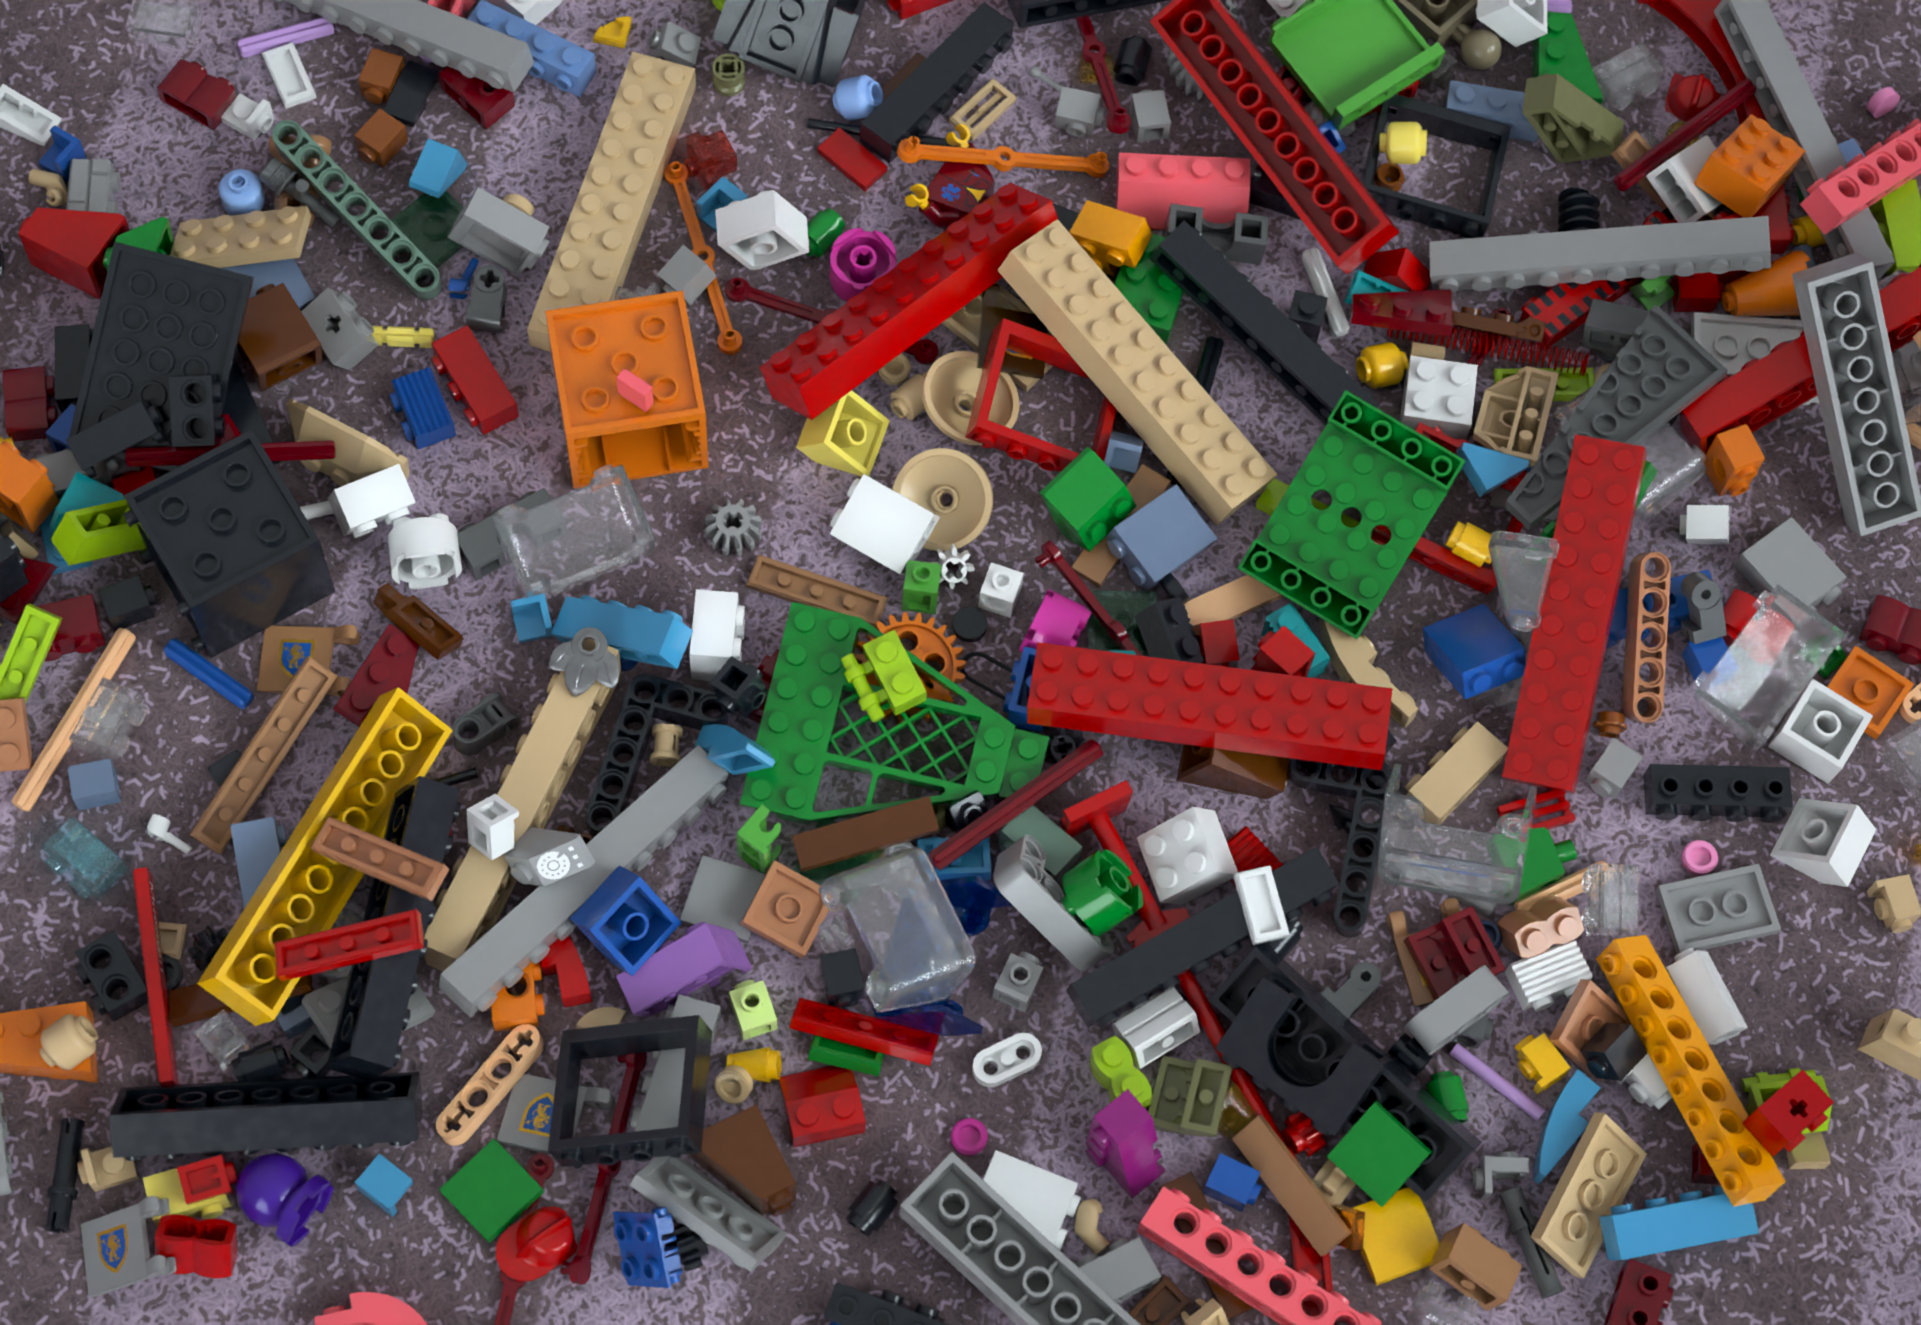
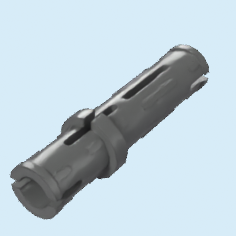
[1499,1186,1564,1299]

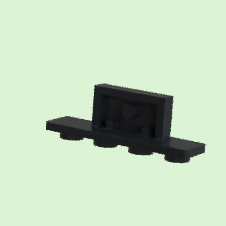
[824,1282,949,1325]

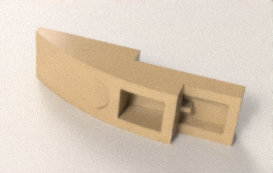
[1319,618,1418,728]

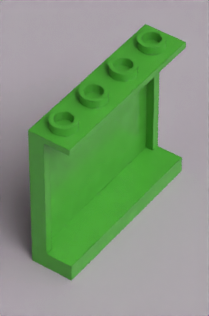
[1267,0,1446,131]

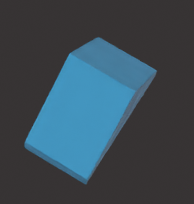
[409,138,468,198]
[1455,442,1530,498]

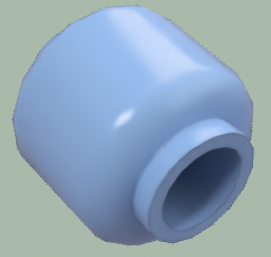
[833,75,883,121]
[218,169,265,216]

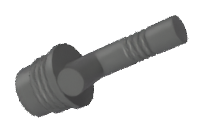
[258,157,340,228]

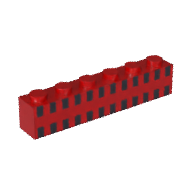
[1518,207,1678,350]

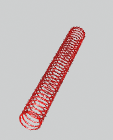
[1386,326,1589,376]

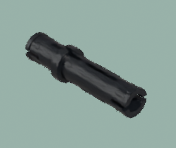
[45,1118,85,1233]

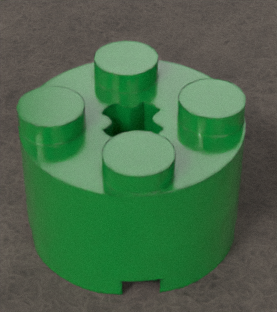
[1062,849,1143,937]

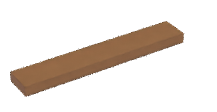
[189,656,337,854]

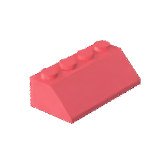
[1116,153,1250,230]

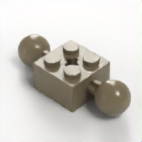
[1393,0,1502,70]

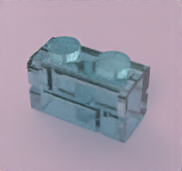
[42,817,130,902]

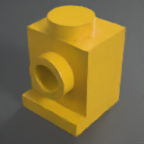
[1514,1033,1571,1095]

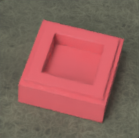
[616,369,653,412]

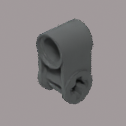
[466,265,507,333]
[452,692,521,756]

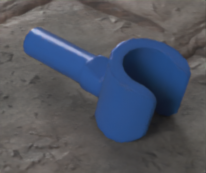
[448,258,479,299]

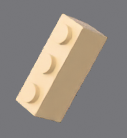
[1404,721,1508,829]

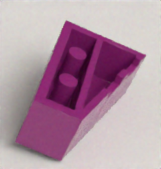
[1085,1089,1165,1199]

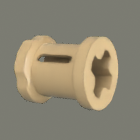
[649,723,683,767]

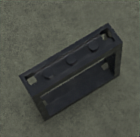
[1361,94,1511,238]
[548,1015,712,1169]

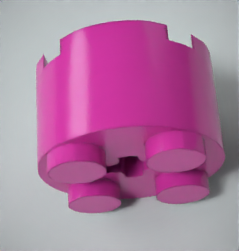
[829,228,897,302]
[1018,589,1091,653]

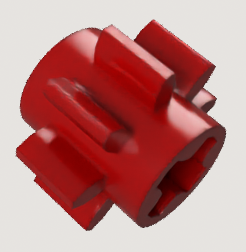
[1282,1111,1327,1157]

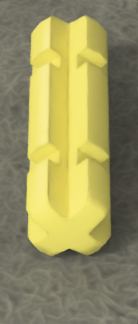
[372,326,435,348]

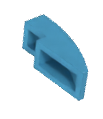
[693,724,775,775]
[1533,1069,1600,1185]

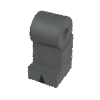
[1681,572,1727,644]
[1321,962,1381,1019]

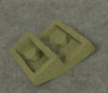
[1148,1055,1233,1137]

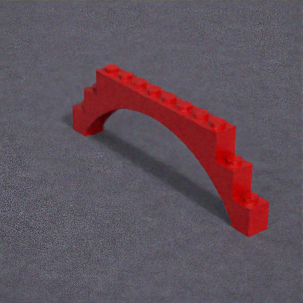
[1637,0,1794,312]

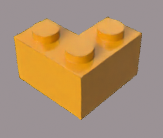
[1069,200,1152,276]

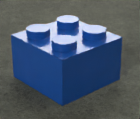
[570,865,681,976]

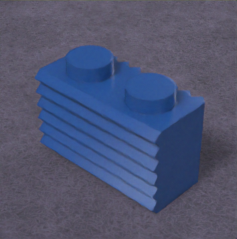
[389,367,456,450]

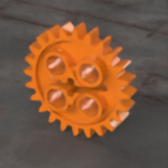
[854,612,966,725]

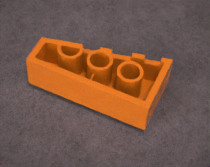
[0,1001,98,1083]

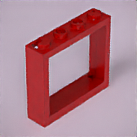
[965,318,1117,472]
[1371,422,1528,595]

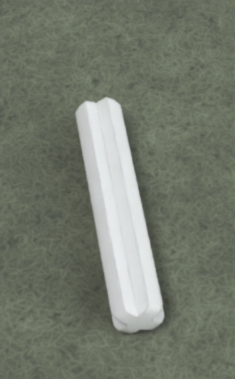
[1301,247,1350,337]

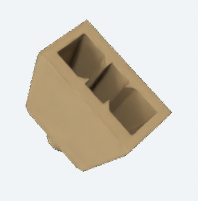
[1857,1009,1921,1081]

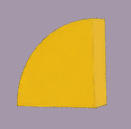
[593,16,632,48]

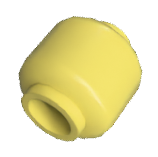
[1379,122,1427,164]

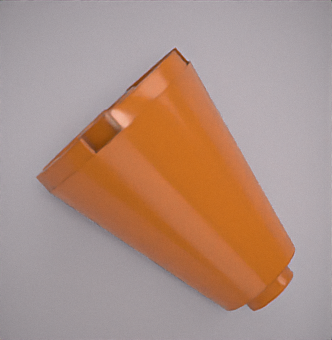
[1721,251,1811,316]

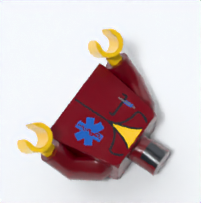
[905,124,995,228]

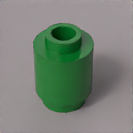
[806,208,845,257]
[1425,1071,1469,1124]

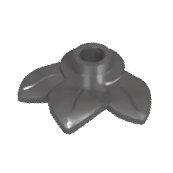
[549,627,619,697]

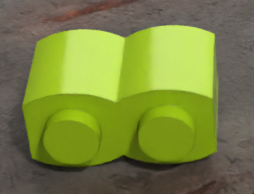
[1089,1036,1152,1109]

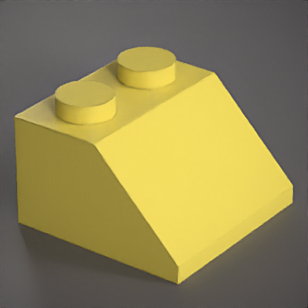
[796,390,890,477]

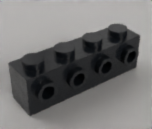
[1643,764,1793,823]

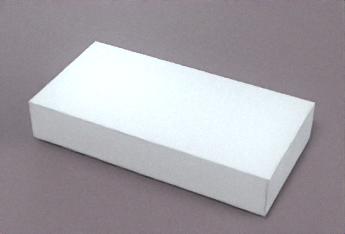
[262,42,316,109]
[1233,865,1290,945]

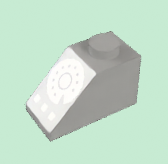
[504,827,596,887]

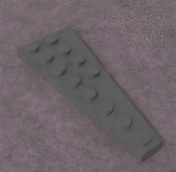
[1505,305,1728,530]

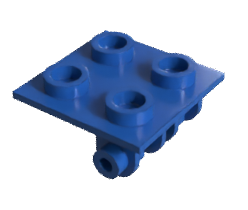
[613,1206,683,1288]

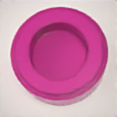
[951,1118,988,1156]

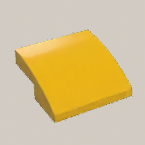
[1346,1187,1439,1286]

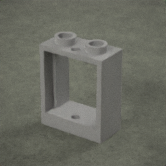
[447,187,550,275]

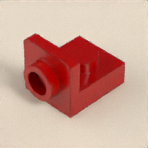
[177,1155,238,1205]

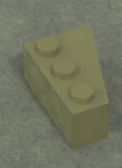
[1522,74,1624,163]

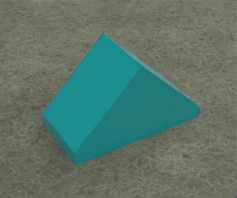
[50,472,125,532]

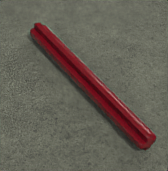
[1613,79,1756,191]
[125,440,336,467]
[928,739,1103,870]

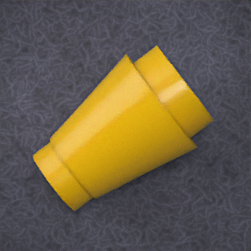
[726,1047,782,1083]

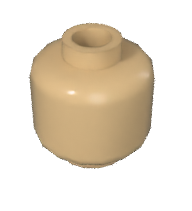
[39,1014,98,1070]

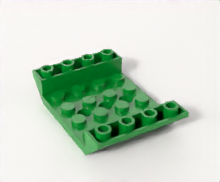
[1237,390,1466,640]

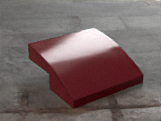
[1404,906,1506,1000]

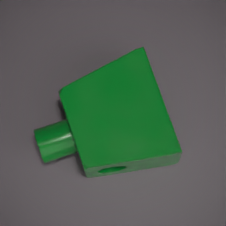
[1486,827,1577,906]

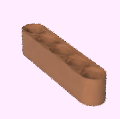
[1622,552,1671,723]

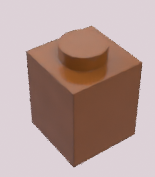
[358,48,405,104]
[354,108,408,168]

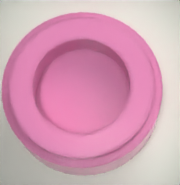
[1867,87,1900,118]
[1681,840,1718,876]

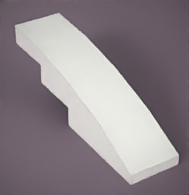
[0,84,62,146]

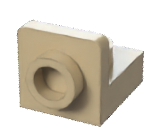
[77,1146,139,1192]

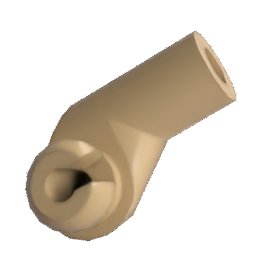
[1075,1198,1110,1256]

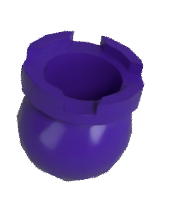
[235,1152,334,1247]

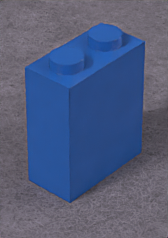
[1423,603,1526,699]

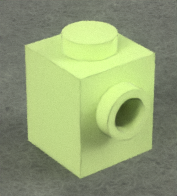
[729,980,778,1041]

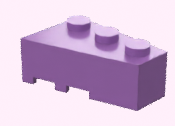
[616,922,753,1018]

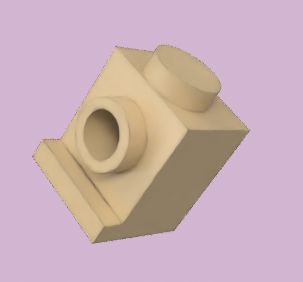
[1867,874,1921,933]

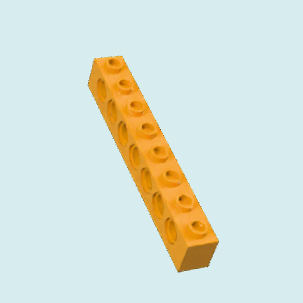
[1596,935,1786,1207]

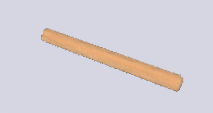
[12,628,136,812]

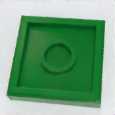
[1327,1101,1432,1207]
[439,1138,545,1244]

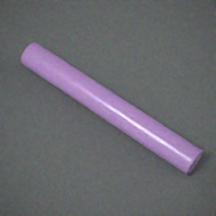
[1449,1043,1545,1121]

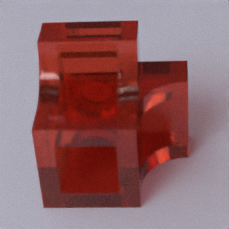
[684,130,737,192]

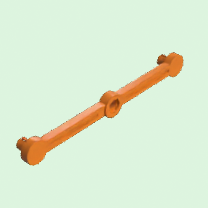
[897,136,1109,178]
[664,161,743,355]

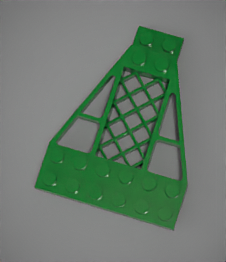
[740,602,1050,825]

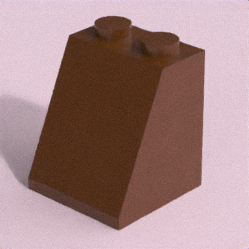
[237,283,322,392]
[1176,744,1289,799]
[691,1104,796,1217]

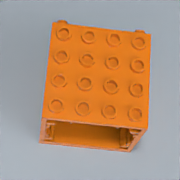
[545,290,709,489]

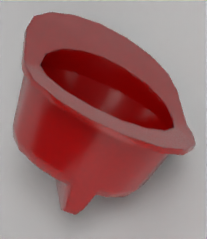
[1665,72,1721,122]
[496,1206,578,1281]

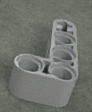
[994,834,1114,972]

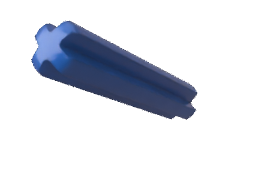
[164,638,254,709]

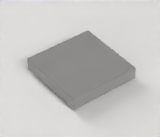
[680,855,765,944]

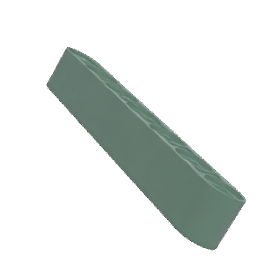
[272,120,442,300]

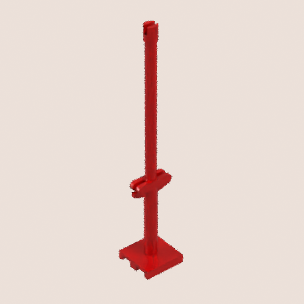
[1059,780,1300,1164]

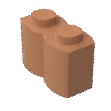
[1497,896,1584,958]

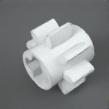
[931,544,975,589]

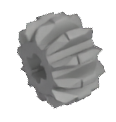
[704,498,762,557]

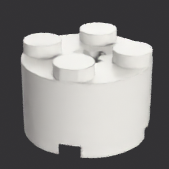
[388,513,462,589]

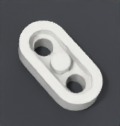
[972,1033,1042,1087]

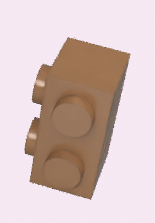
[1428,1223,1522,1311]

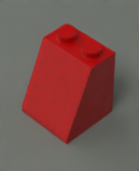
[18,207,130,299]

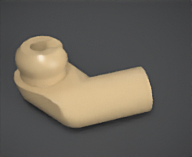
[28,168,68,207]

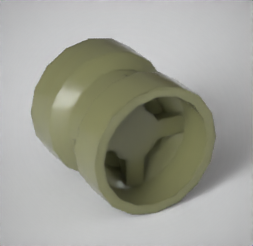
[712,53,745,96]

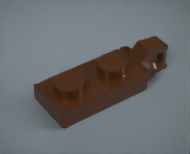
[1452,306,1546,343]
[373,583,464,660]

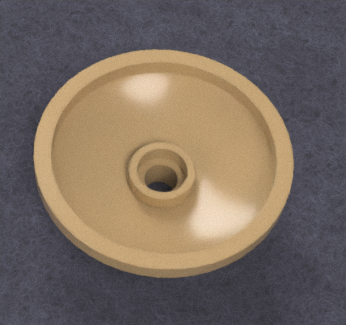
[922,351,1020,445]
[892,448,993,551]

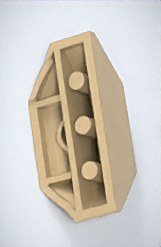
[1473,366,1559,468]
[286,398,410,486]

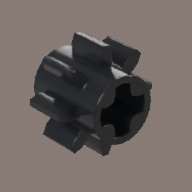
[1046,728,1087,764]
[187,925,228,971]
[1388,1033,1433,1077]
[665,1225,709,1272]

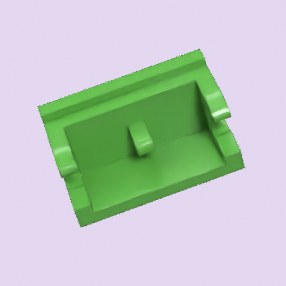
[736,804,781,874]

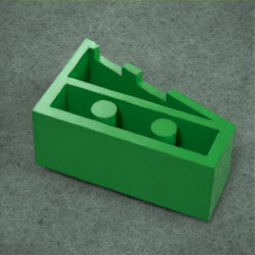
[1532,12,1603,105]

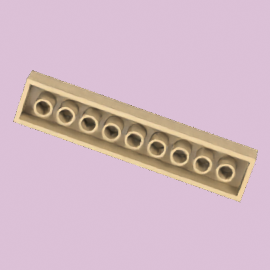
[527,51,696,352]
[997,219,1278,526]
[424,639,622,971]

